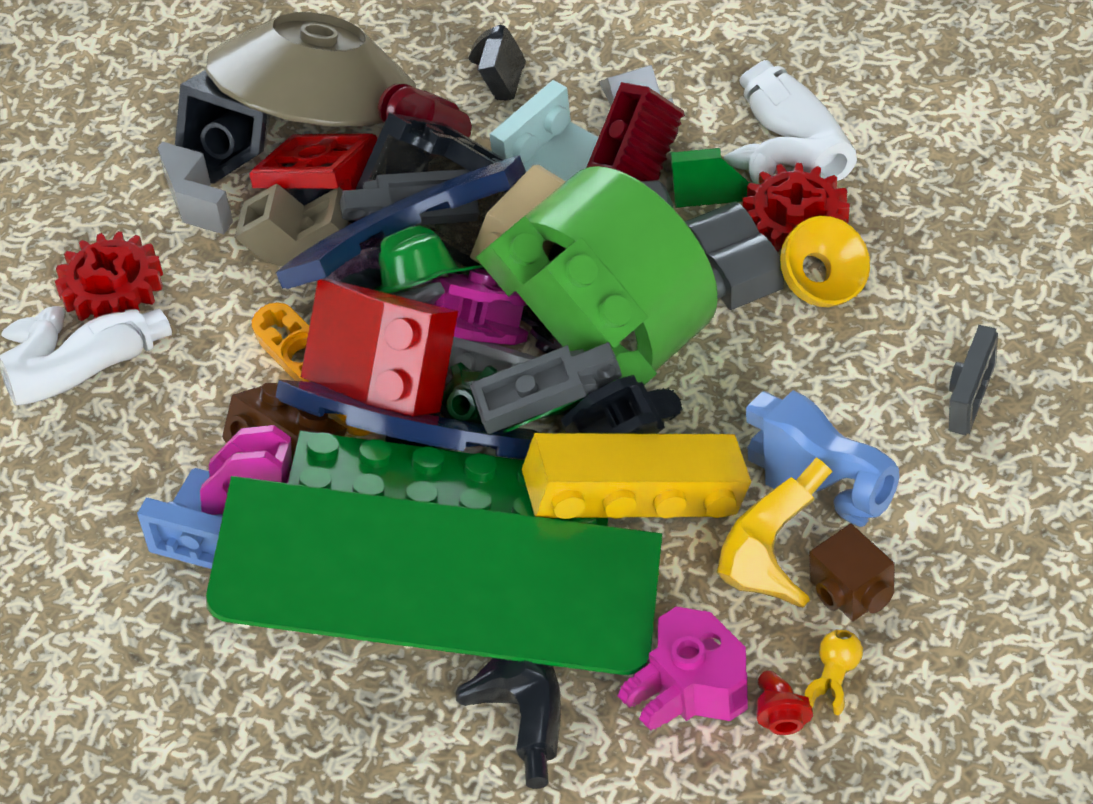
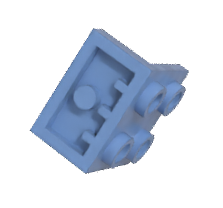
[137,468,223,569]

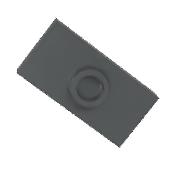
[949,325,998,435]

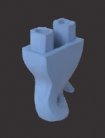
[746,390,900,527]

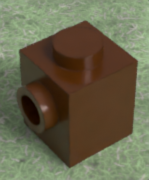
[809,523,895,622]

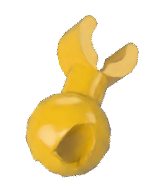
[805,629,863,715]

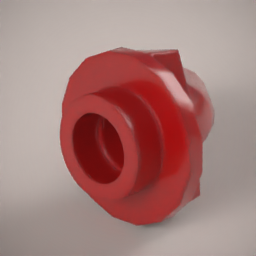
[756,670,813,735]

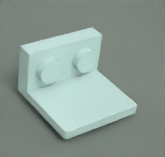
[489,80,598,181]

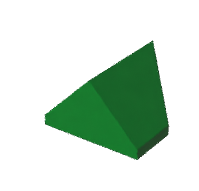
[670,148,750,208]

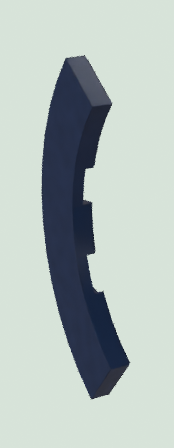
[276,155,526,289]
[276,380,540,459]

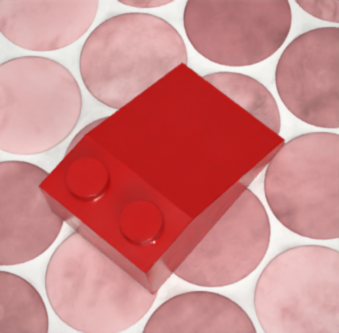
[301,278,459,417]

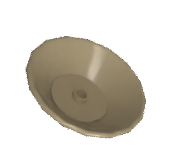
[206,12,416,127]

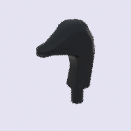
[456,658,561,789]

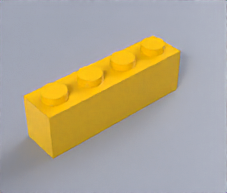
[522,433,751,519]

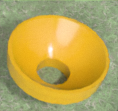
[780,216,870,307]

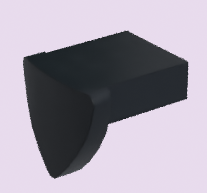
[468,25,526,101]

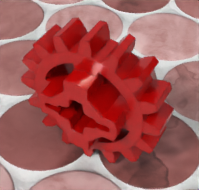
[743,163,850,257]
[55,231,163,321]

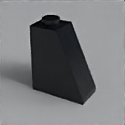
[175,70,271,184]

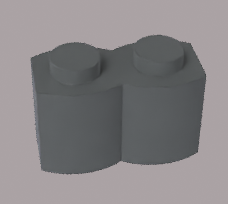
[685,201,784,310]

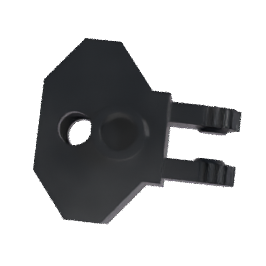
[561,375,683,434]

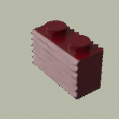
[586,82,685,182]

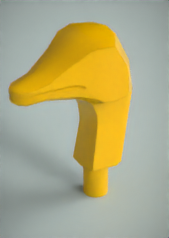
[717,457,832,608]

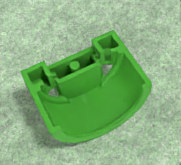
[475,166,718,385]

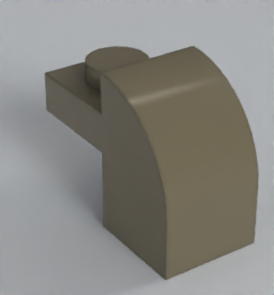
[234,183,348,266]

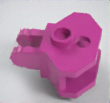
[431,268,528,345]
[200,425,292,515]
[617,606,748,731]

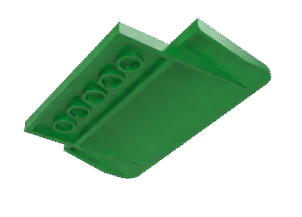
[206,431,662,675]

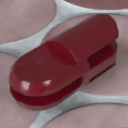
[378,84,472,138]

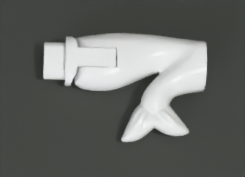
[723,60,857,184]
[0,306,172,405]

